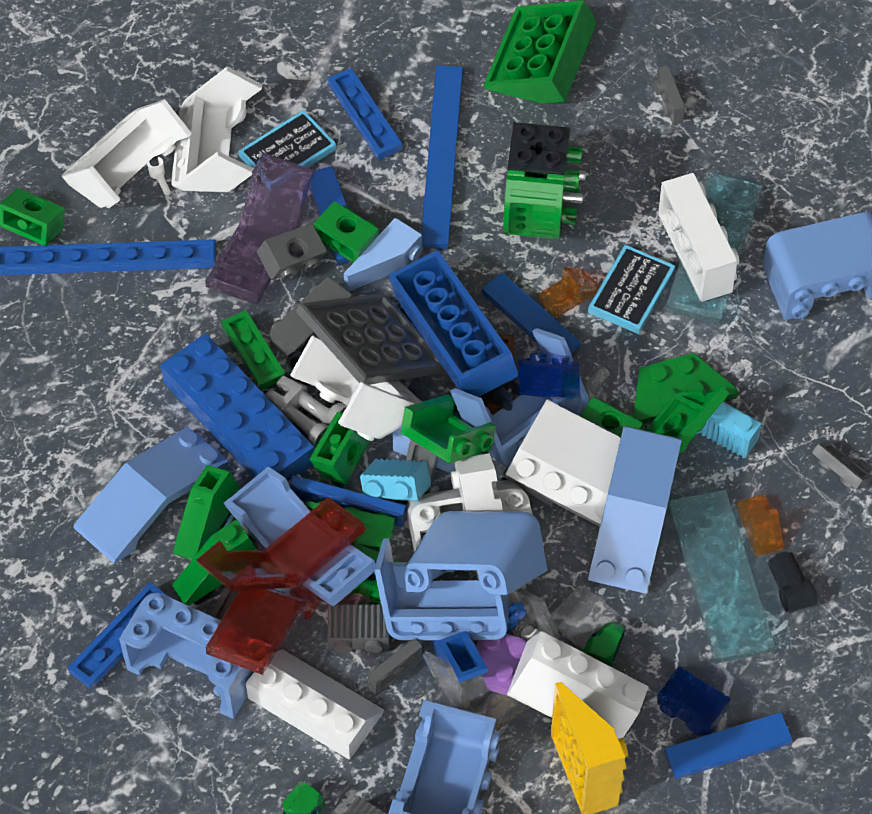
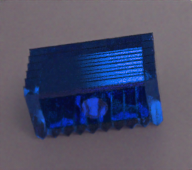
[518,353,580,400]
[657,666,731,735]

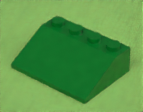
[483,0,597,104]

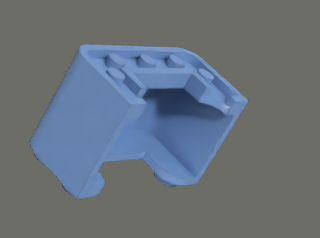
[762,212,872,320]
[119,593,257,719]
[388,700,501,814]

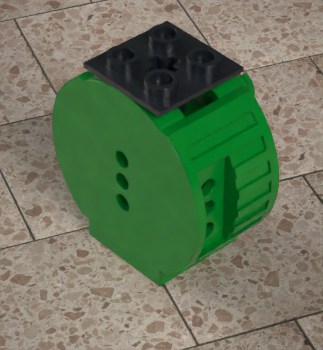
[503,122,586,239]

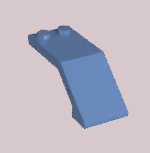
[588,425,682,594]
[73,427,228,564]
[224,466,376,607]

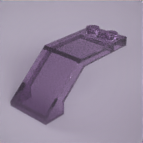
[205,153,314,305]

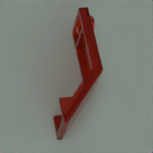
[196,497,366,591]
[206,576,322,675]

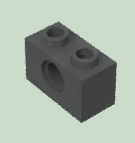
[256,223,327,280]

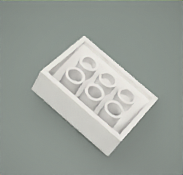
[505,400,621,527]

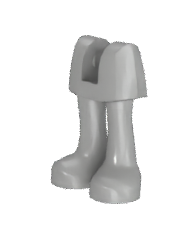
[265,376,347,449]

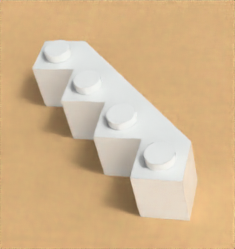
[451,453,520,606]

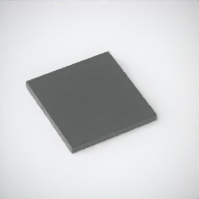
[296,293,446,385]

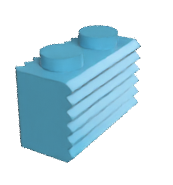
[697,402,762,458]
[360,458,431,501]

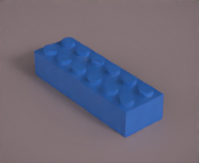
[388,250,519,397]
[160,333,314,482]

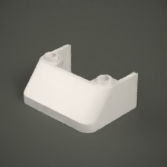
[171,66,263,192]
[62,99,192,208]
[290,335,422,441]
[406,480,533,552]

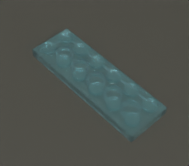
[666,172,762,325]
[668,490,775,664]

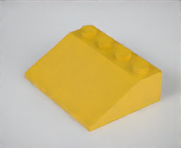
[551,682,628,814]

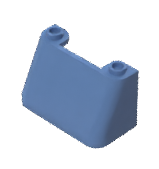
[404,511,548,595]

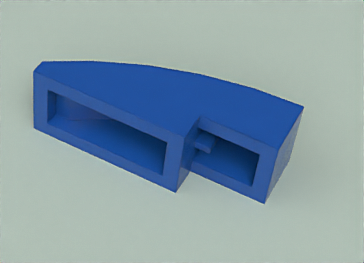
[431,631,488,683]

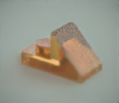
[539,267,600,318]
[736,494,784,557]

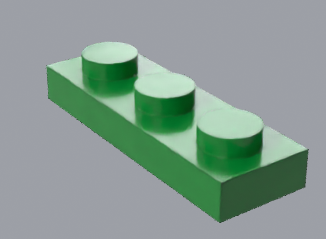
[221,310,286,391]

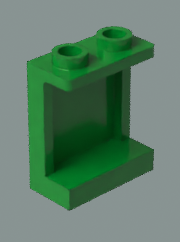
[400,395,496,464]

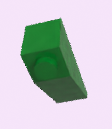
[172,519,262,606]

